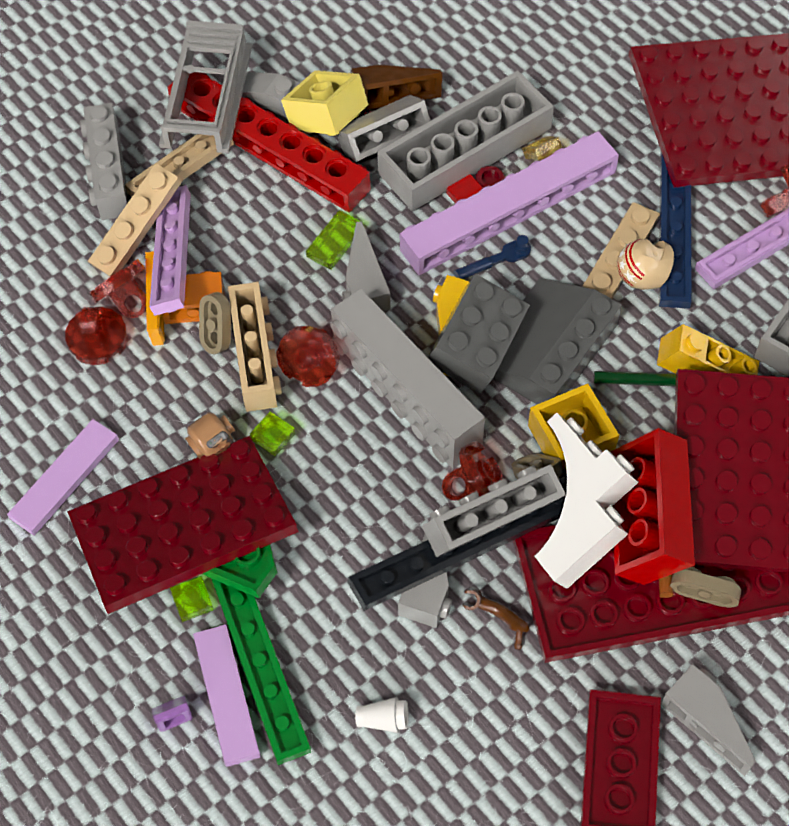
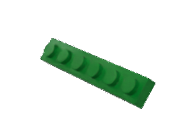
[211,579,312,766]

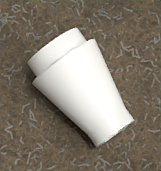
[355,697,409,733]

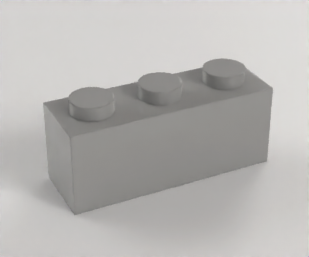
[337,95,431,162]

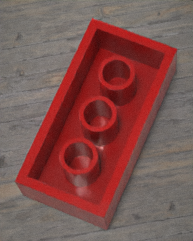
[611,428,695,585]

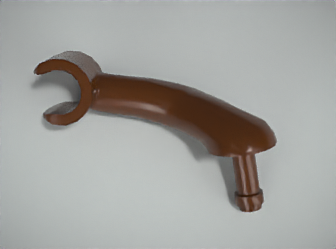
[463,586,530,650]

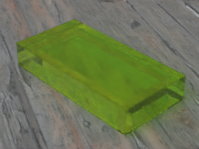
[306,210,364,270]

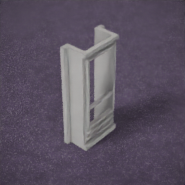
[159,20,252,153]

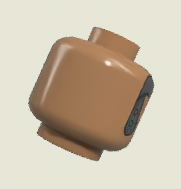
[185,412,235,459]

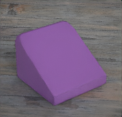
[152,696,193,732]

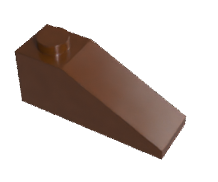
[351,64,443,110]

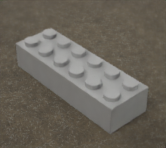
[377,70,554,212]
[330,288,485,469]

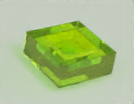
[250,411,296,457]
[170,576,214,622]

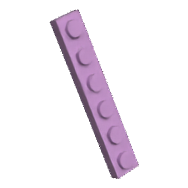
[149,185,191,316]

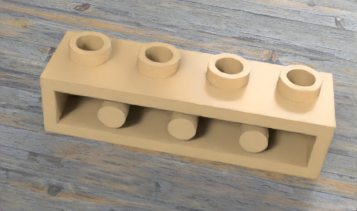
[228,282,282,412]

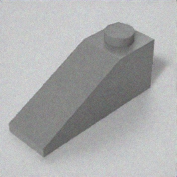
[241,72,300,124]
[342,221,391,312]
[398,519,452,628]
[661,664,756,776]

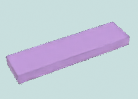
[695,208,789,290]
[7,419,119,536]
[193,625,260,767]

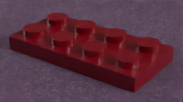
[580,689,661,826]

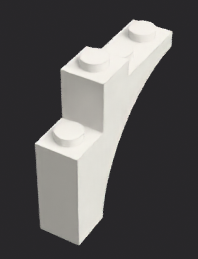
[535,413,639,588]

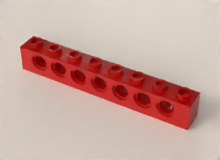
[167,72,371,213]

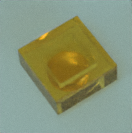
[522,136,563,161]

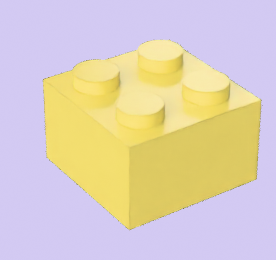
[281,70,369,136]

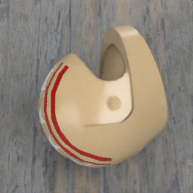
[617,239,674,290]

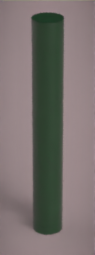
[593,371,676,386]

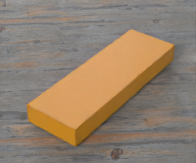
[145,251,165,346]

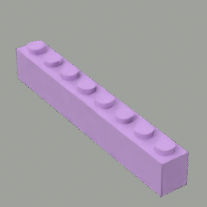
[400,131,619,275]

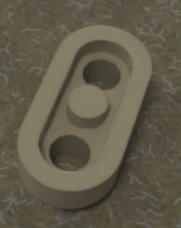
[199,292,231,355]
[511,454,564,479]
[670,567,742,607]

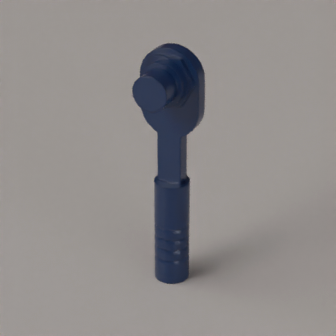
[453,235,531,279]

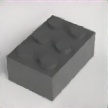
[428,273,530,394]

